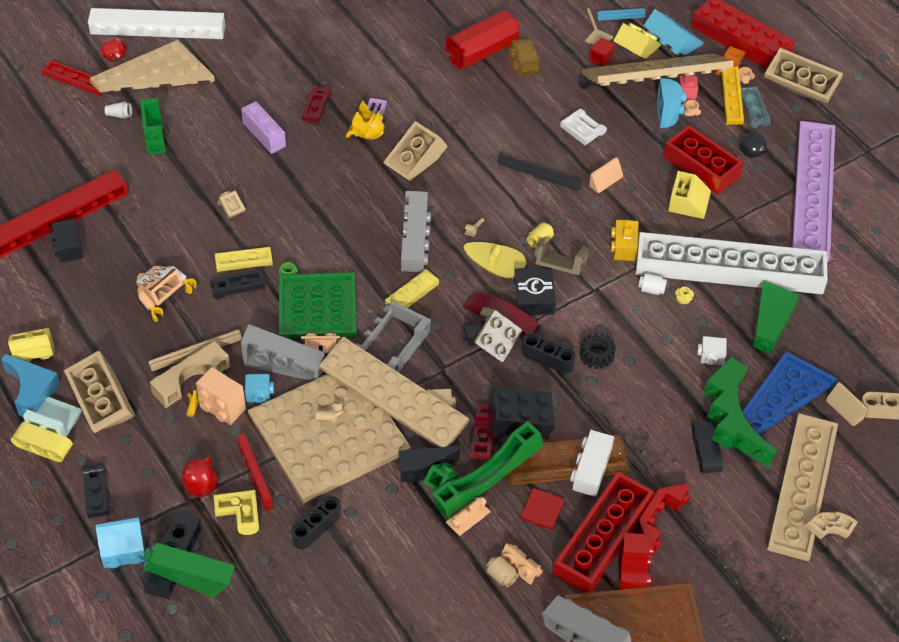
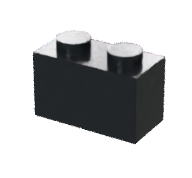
[50,219,83,263]

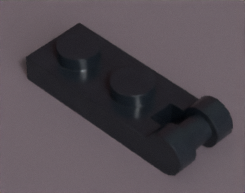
[210,269,265,299]
[82,463,109,518]

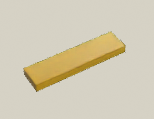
[721,67,744,125]

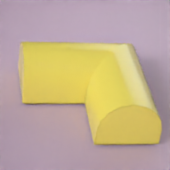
[214,490,259,535]

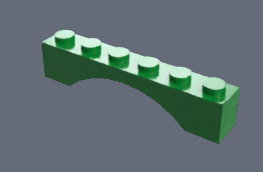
[432,421,544,520]

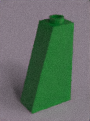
[753,280,800,354]
[143,543,235,598]

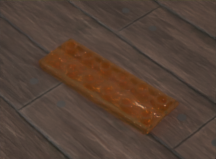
[507,435,630,486]

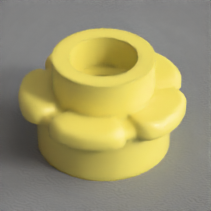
[675,287,694,304]

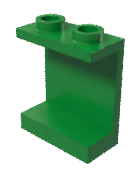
[140,98,166,155]

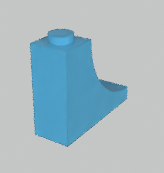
[1,354,60,418]

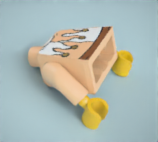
[136,266,196,322]

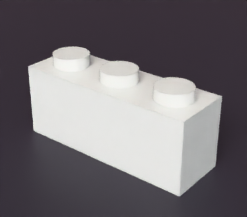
[570,430,614,497]

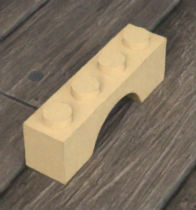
[150,341,230,408]

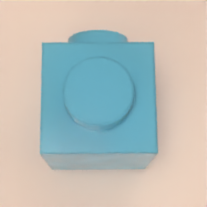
[245,374,274,403]

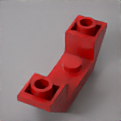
[637,484,691,552]

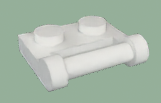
[560,109,607,145]

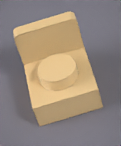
[217,191,246,219]

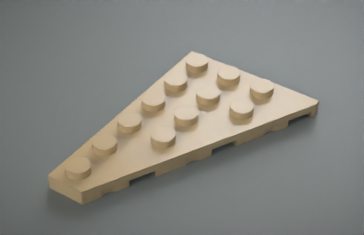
[90,40,214,92]

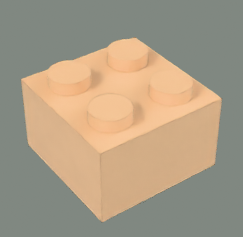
[196,367,246,425]

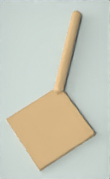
[585,8,614,46]

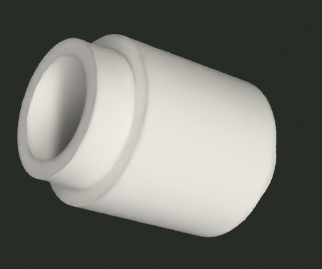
[638,273,667,295]

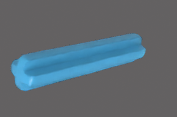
[597,8,646,21]

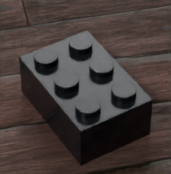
[488,386,555,439]

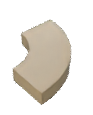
[804,511,858,539]

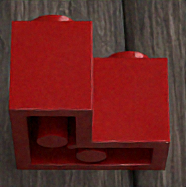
[619,533,654,594]

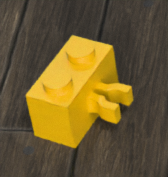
[611,220,638,261]

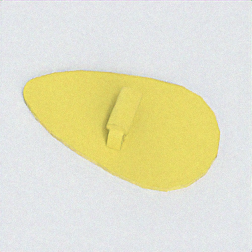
[464,242,526,278]

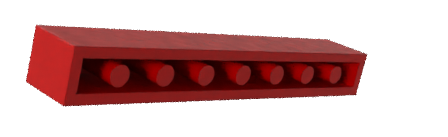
[0,170,128,258]

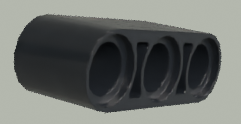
[522,333,575,373]
[691,420,723,473]
[291,496,341,549]

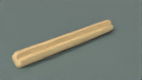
[149,330,242,371]

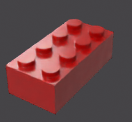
[664,125,744,195]

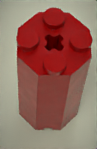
[445,9,520,69]

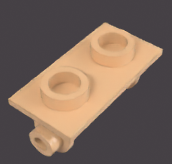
[301,333,340,354]
[446,497,490,536]
[501,543,543,585]

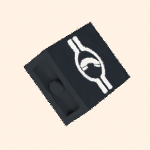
[514,267,556,315]

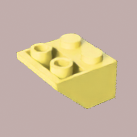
[613,23,661,59]
[669,171,711,219]

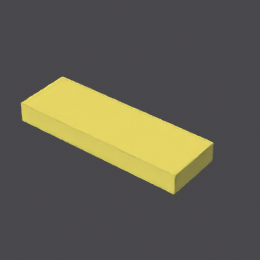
[215,247,273,272]

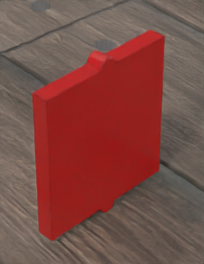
[520,488,565,530]

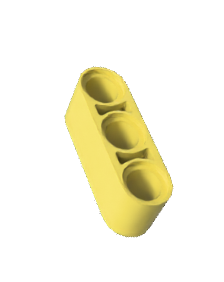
[11,422,73,462]

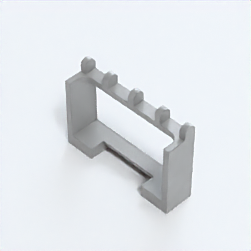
[355,300,431,373]

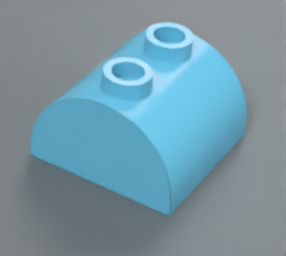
[656,78,686,128]

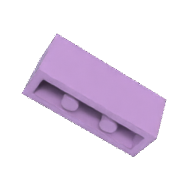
[241,101,286,154]

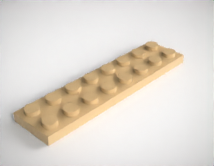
[319,337,469,447]
[767,414,838,562]

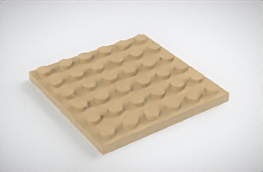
[248,374,411,504]

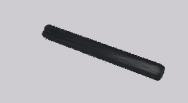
[498,154,582,190]

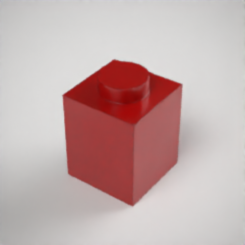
[589,38,615,67]

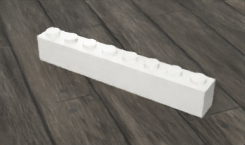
[88,8,225,39]

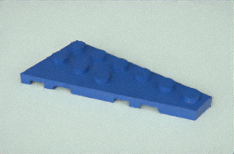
[743,352,838,435]

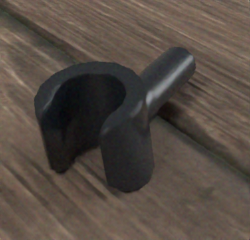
[578,75,600,89]

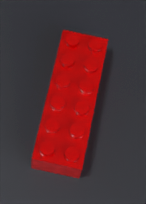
[691,0,795,70]
[553,472,654,596]

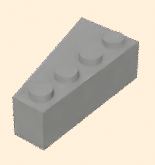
[401,191,431,272]
[241,324,325,381]
[542,595,631,642]

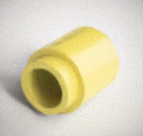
[527,222,554,249]

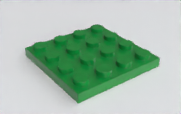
[279,273,357,339]

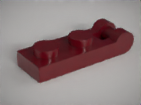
[302,84,331,123]

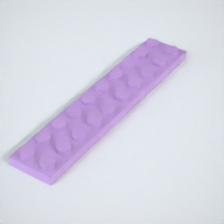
[792,121,835,262]

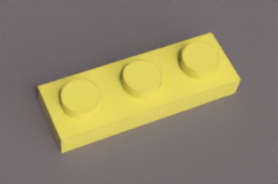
[385,269,439,308]

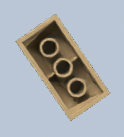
[765,48,843,103]
[64,351,135,433]

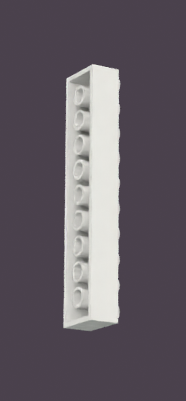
[636,232,827,294]

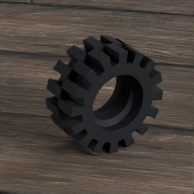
[580,332,616,369]

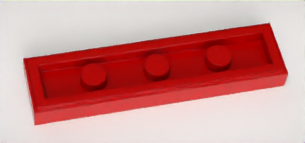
[41,60,103,96]
[237,434,273,511]

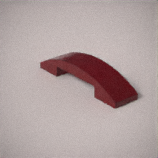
[463,293,539,336]
[469,403,494,460]

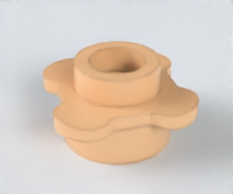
[739,67,755,84]
[683,100,701,116]

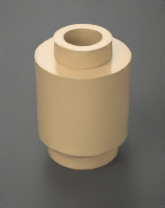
[487,556,519,588]

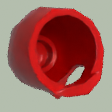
[181,456,218,498]

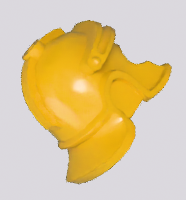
[345,101,384,140]

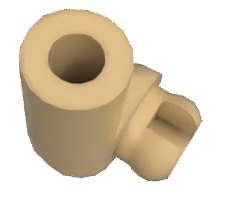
[315,401,344,421]

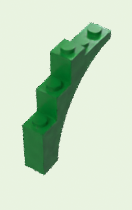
[703,357,777,468]

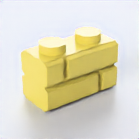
[8,328,55,362]

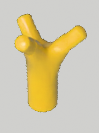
[186,390,199,417]

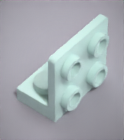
[23,397,82,437]

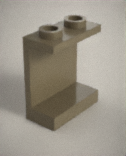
[534,237,590,275]

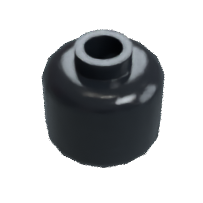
[461,320,485,346]

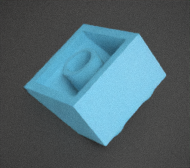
[96,517,145,568]

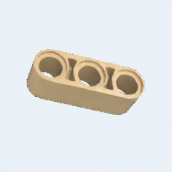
[861,392,899,419]

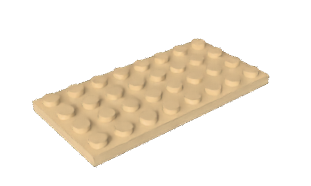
[582,54,734,86]

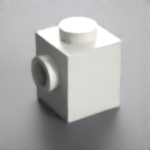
[697,336,726,365]

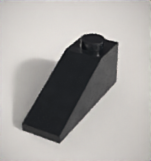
[398,446,460,483]

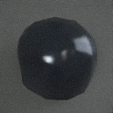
[740,132,767,158]

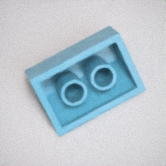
[643,9,704,56]

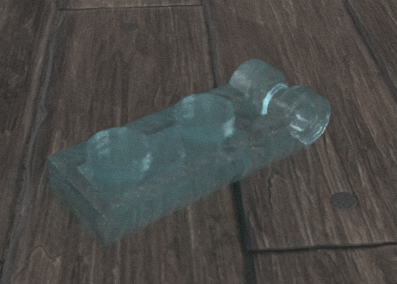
[741,87,771,128]

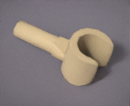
[465,218,484,237]

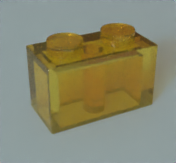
[509,38,539,76]

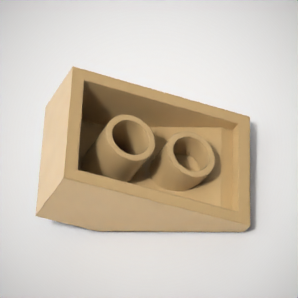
[383,121,448,181]

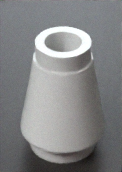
[105,101,132,119]

